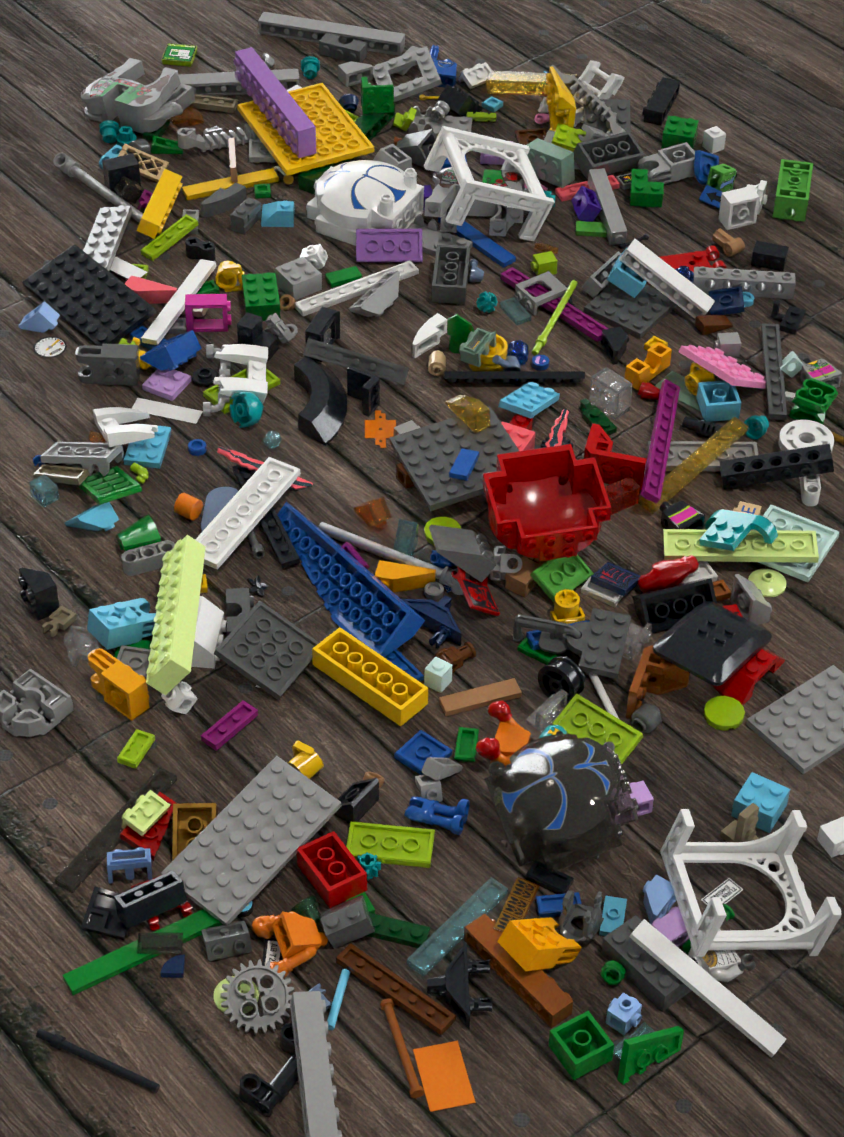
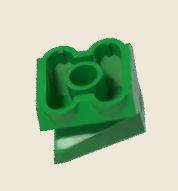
[789,378,838,424]

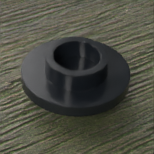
[193,368,217,386]

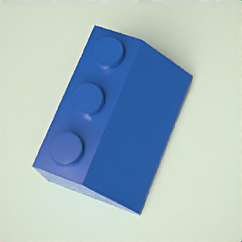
[140,330,202,371]

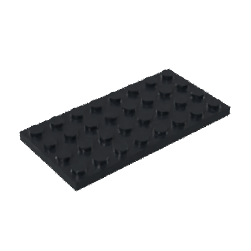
[22,244,156,346]

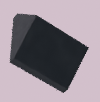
[334,778,379,824]

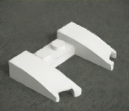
[213,344,268,404]
[93,407,158,447]

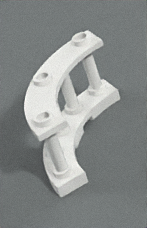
[538,60,625,127]

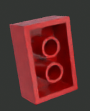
[297,831,367,908]

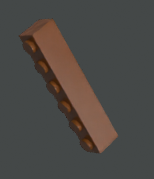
[464,914,573,1029]

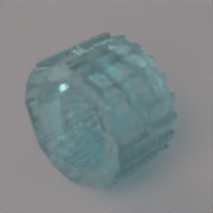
[263,430,281,448]

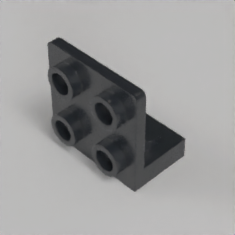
[347,367,380,417]

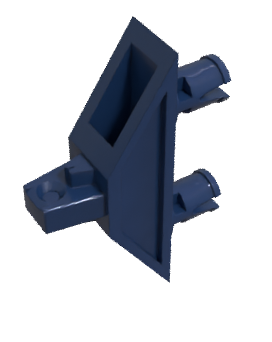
[401,596,462,649]

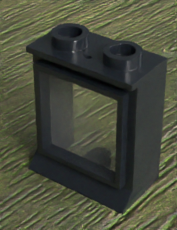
[305,307,340,362]

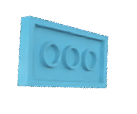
[498,382,560,419]

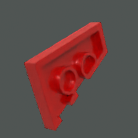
[120,792,177,861]

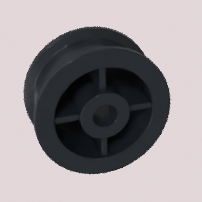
[538,656,586,704]

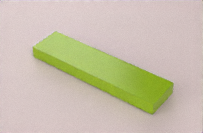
[140,214,199,261]

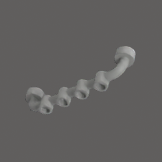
[203,344,231,416]

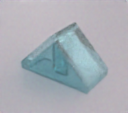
[393,519,418,556]

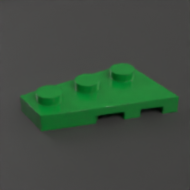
[617,1026,684,1085]

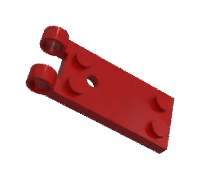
[647,246,727,285]

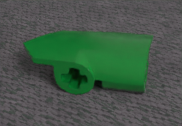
[447,314,474,354]

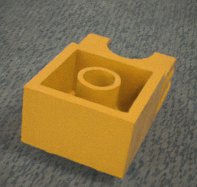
[88,648,150,721]
[497,917,582,971]

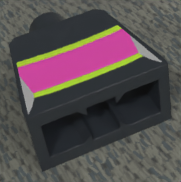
[659,501,705,530]

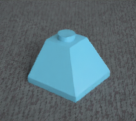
[261,201,295,227]
[65,502,119,532]

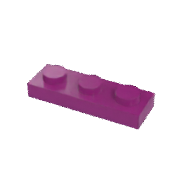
[201,700,258,751]

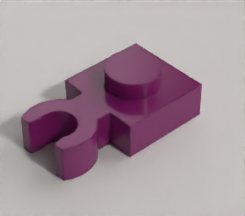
[138,189,153,210]

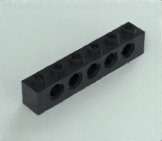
[719,443,834,489]

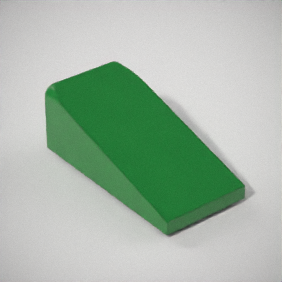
[150,136,183,154]

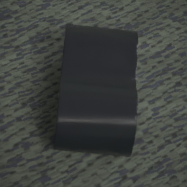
[185,237,216,261]

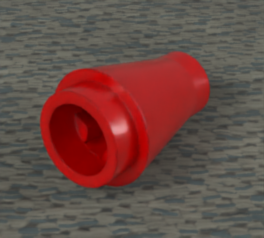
[638,381,660,400]

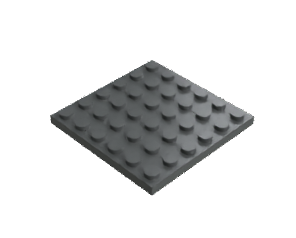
[389,406,519,511]

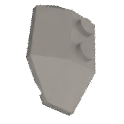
[349,271,400,317]

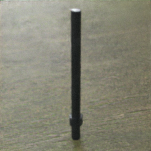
[36,1028,160,1093]

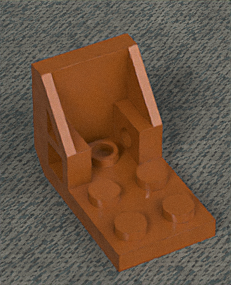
[626,645,690,719]

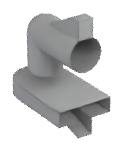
[203,126,223,140]

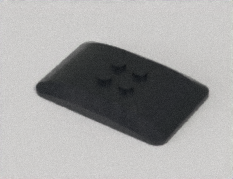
[653,601,772,686]

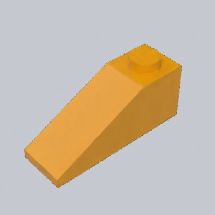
[374,560,436,593]

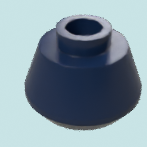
[338,94,359,113]

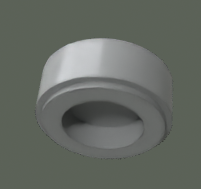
[424,582,444,600]

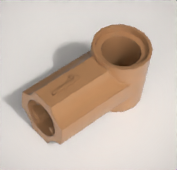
[712,228,745,257]

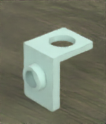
[780,351,804,378]

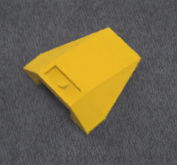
[545,66,576,131]

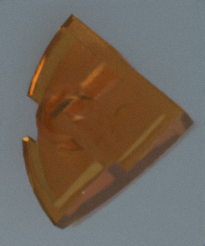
[171,106,204,126]

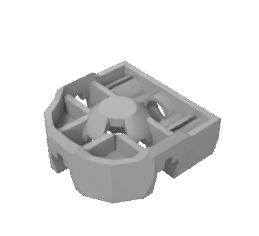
[0,669,74,737]

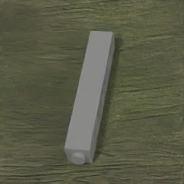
[588,168,627,245]

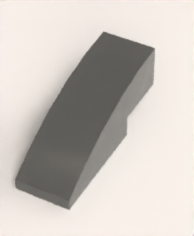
[201,182,246,218]

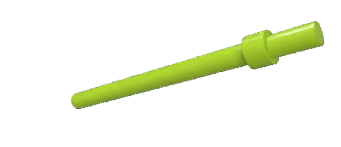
[531,280,578,356]

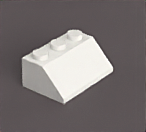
[191,596,227,669]

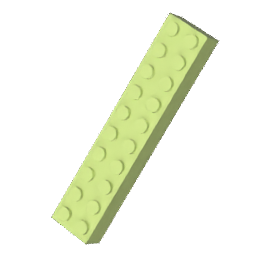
[146,535,206,695]

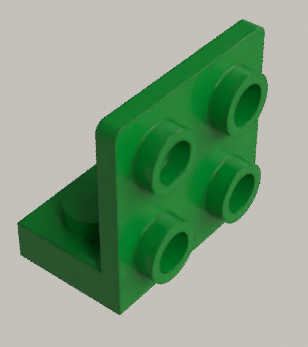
[361,77,394,114]

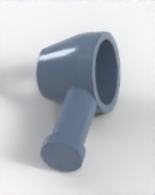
[468,259,484,282]
[492,355,521,371]

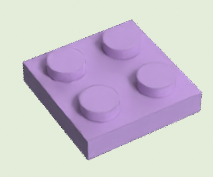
[142,369,191,401]

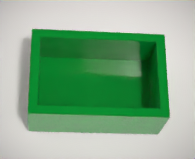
[242,273,281,322]

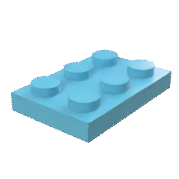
[124,424,171,469]

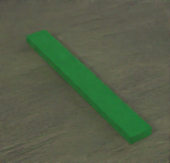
[62,909,223,995]

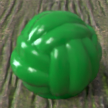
[601,960,626,986]

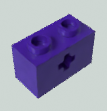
[571,186,602,222]

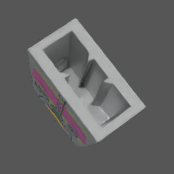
[800,358,842,388]

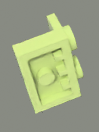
[121,790,170,836]

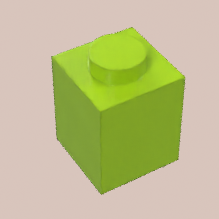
[531,251,558,276]

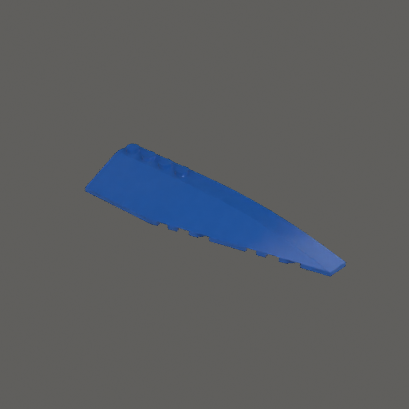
[277,502,425,657]

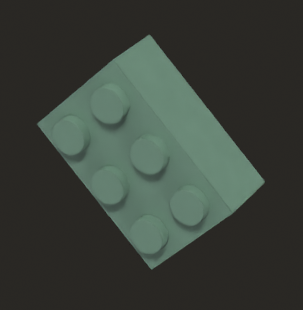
[527,138,575,188]

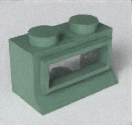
[459,328,496,367]

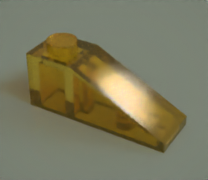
[445,394,491,433]

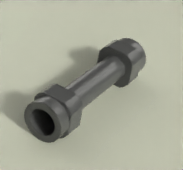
[248,527,265,559]

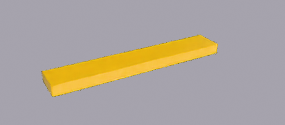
[182,168,279,200]

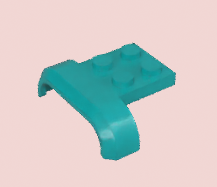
[699,509,778,551]

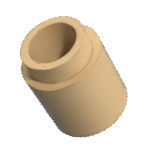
[428,350,446,376]

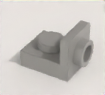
[415,774,443,802]

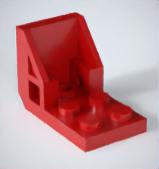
[584,423,647,490]

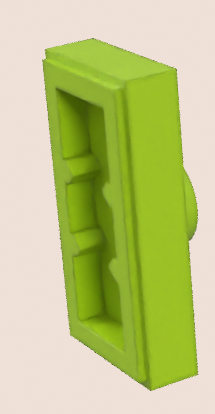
[117,729,155,769]

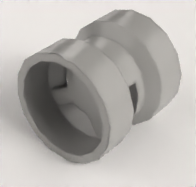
[429,101,450,123]

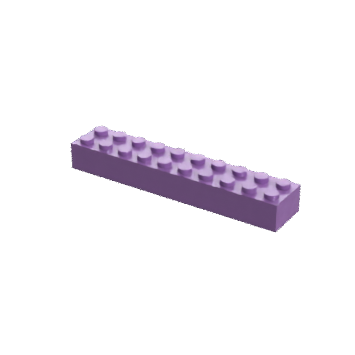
[234,47,316,158]

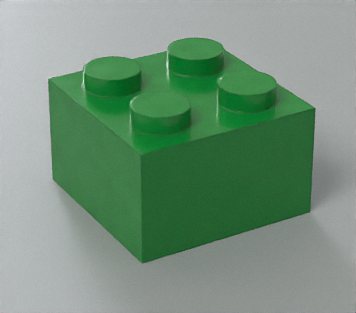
[661,116,699,149]
[548,1011,614,1080]

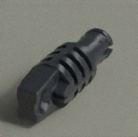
[682,416,732,442]

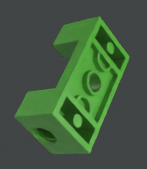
[773,159,813,221]

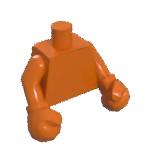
[252,911,328,979]

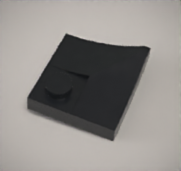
[81,886,129,940]

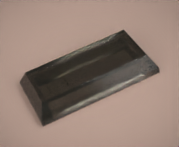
[137,933,183,954]

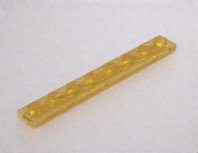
[639,417,749,514]

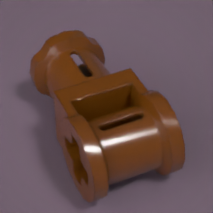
[434,642,476,673]

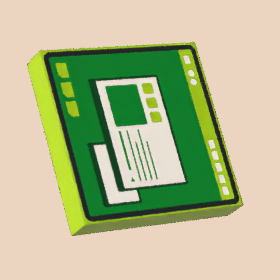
[162,43,197,67]

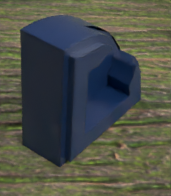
[161,954,185,978]

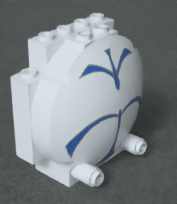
[306,160,424,246]

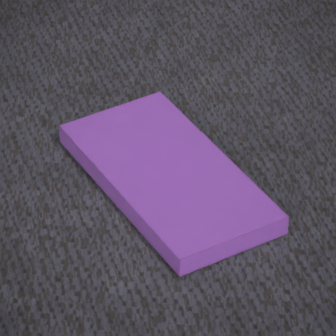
[356,229,423,263]

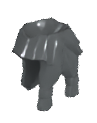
[559,891,604,943]

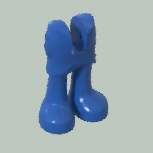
[404,796,470,835]

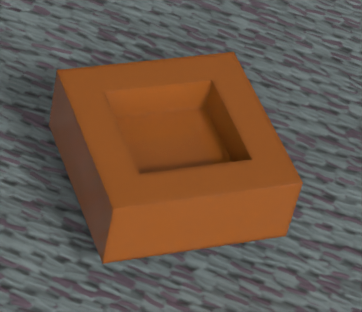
[713,580,731,601]

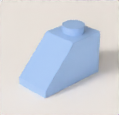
[18,301,60,333]
[643,875,676,925]

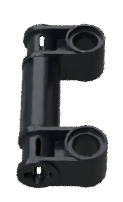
[239,1023,299,1117]

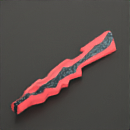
[545,409,569,447]
[217,446,313,490]

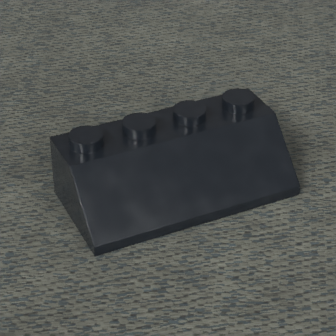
[632,578,717,634]

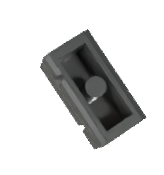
[230,198,262,234]

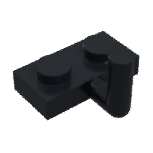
[771,300,806,335]

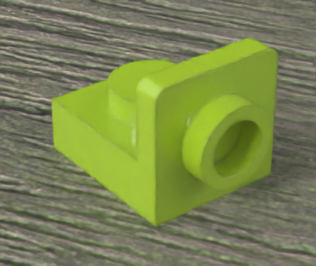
[393,107,417,131]

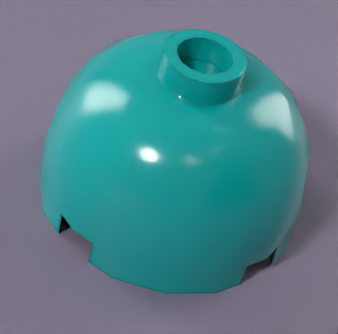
[230,392,263,428]

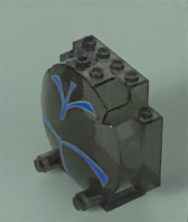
[484,734,640,874]

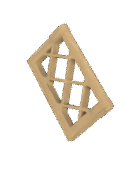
[118,144,169,182]

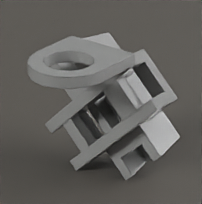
[264,313,298,344]
[490,546,523,581]

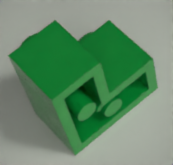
[630,169,664,207]

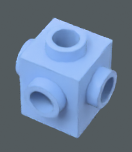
[606,992,642,1035]

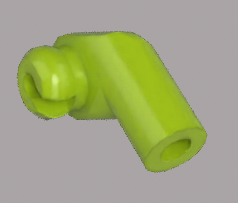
[130,462,149,484]

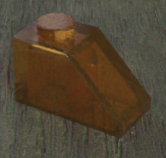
[354,497,392,528]

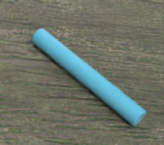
[327,969,350,1030]

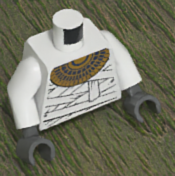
[688,917,756,982]

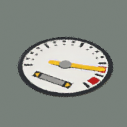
[33,337,67,358]

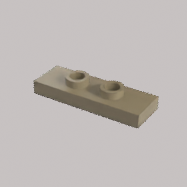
[33,464,89,485]

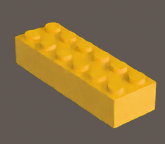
[312,627,428,726]

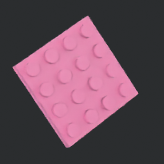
[678,345,766,389]

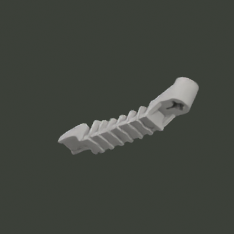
[551,65,626,136]
[177,123,259,152]

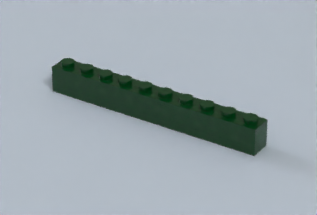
[298,103,395,195]

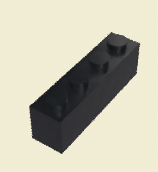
[642,77,680,126]

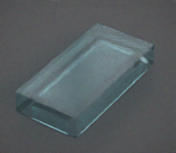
[499,297,531,326]

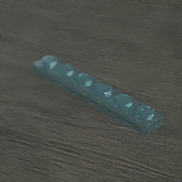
[407,877,508,976]

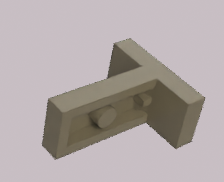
[720,803,760,842]

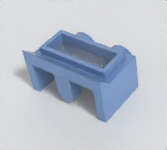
[107,847,152,884]

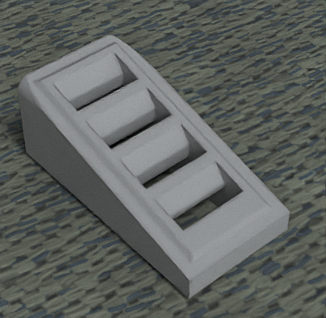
[422,757,463,780]

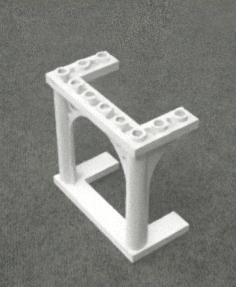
[424,126,554,241]
[660,809,842,957]

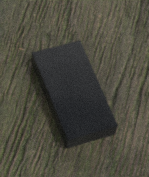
[525,860,574,894]

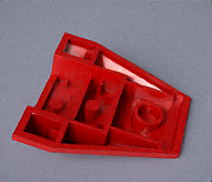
[712,649,785,706]

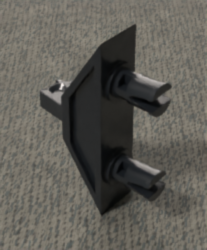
[427,942,492,1030]

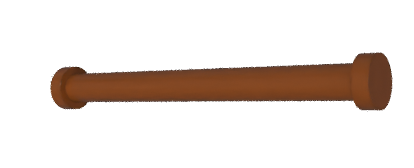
[380,999,424,1098]

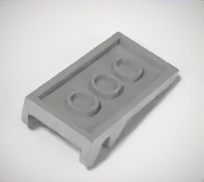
[408,105,472,138]
[409,214,473,257]
[40,442,124,476]

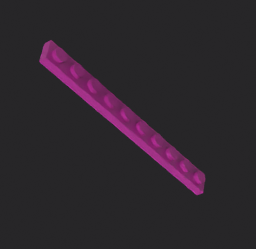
[641,379,680,504]

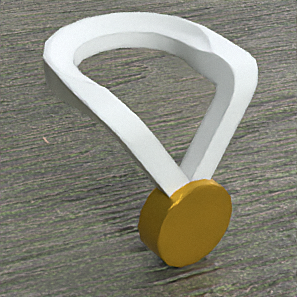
[274,166,294,185]

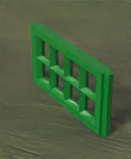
[77,466,142,505]

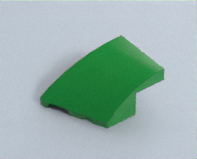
[116,515,161,552]

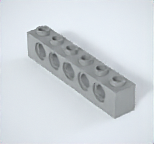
[692,267,796,299]

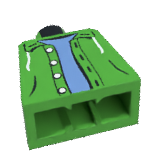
[706,164,737,192]

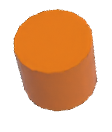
[174,493,203,521]

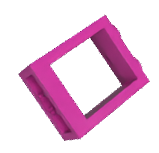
[185,294,231,332]

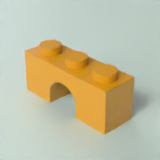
[624,342,672,390]

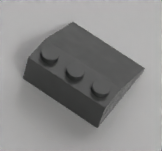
[429,525,496,582]

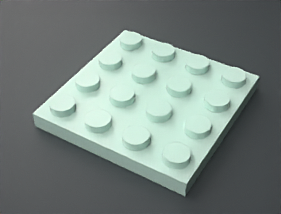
[753,505,840,582]

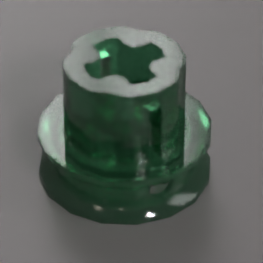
[291,896,321,924]

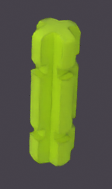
[466,112,496,122]

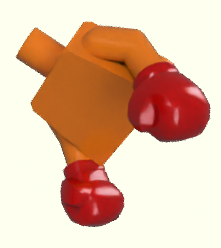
[476,700,541,768]

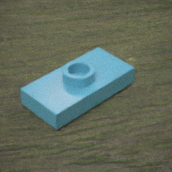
[599,896,627,936]

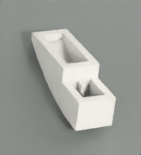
[412,313,447,358]

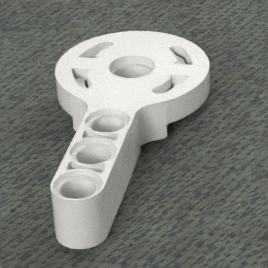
[779,420,834,506]

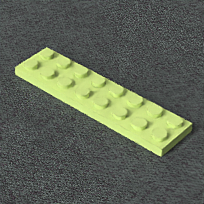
[663,529,819,563]

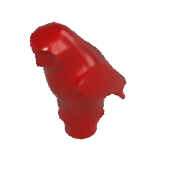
[638,555,699,593]

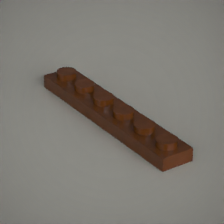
[336,943,456,1035]

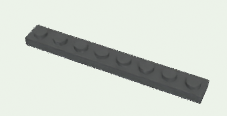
[761,323,787,420]

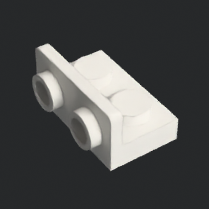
[458,62,496,89]

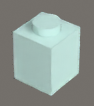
[424,656,452,693]

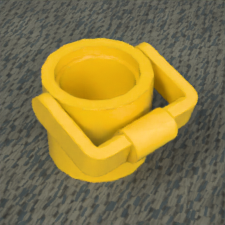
[215,261,244,292]
[685,362,715,396]
[550,590,585,624]
[287,741,324,779]

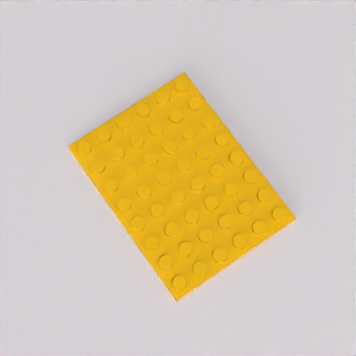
[237,83,374,176]

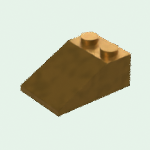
[172,803,218,861]

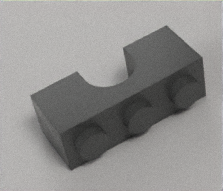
[319,33,367,63]
[226,588,254,636]

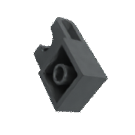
[75,344,140,386]

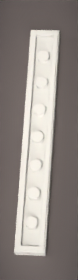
[141,259,216,345]
[295,261,419,316]
[629,919,786,1058]

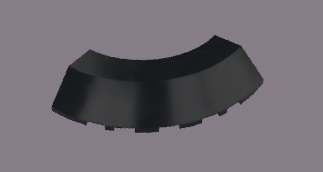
[294,356,347,446]

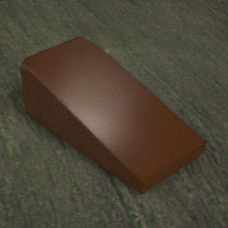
[695,315,733,335]

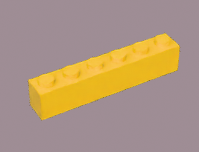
[136,169,183,239]

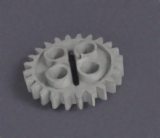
[220,959,294,1035]

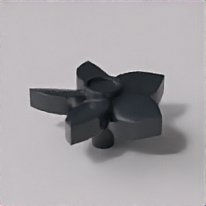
[247,575,268,598]

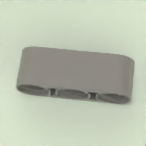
[121,540,175,576]

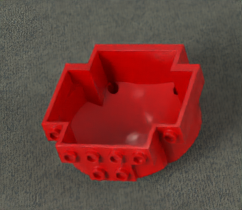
[483,444,611,561]

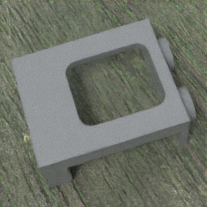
[514,271,567,316]

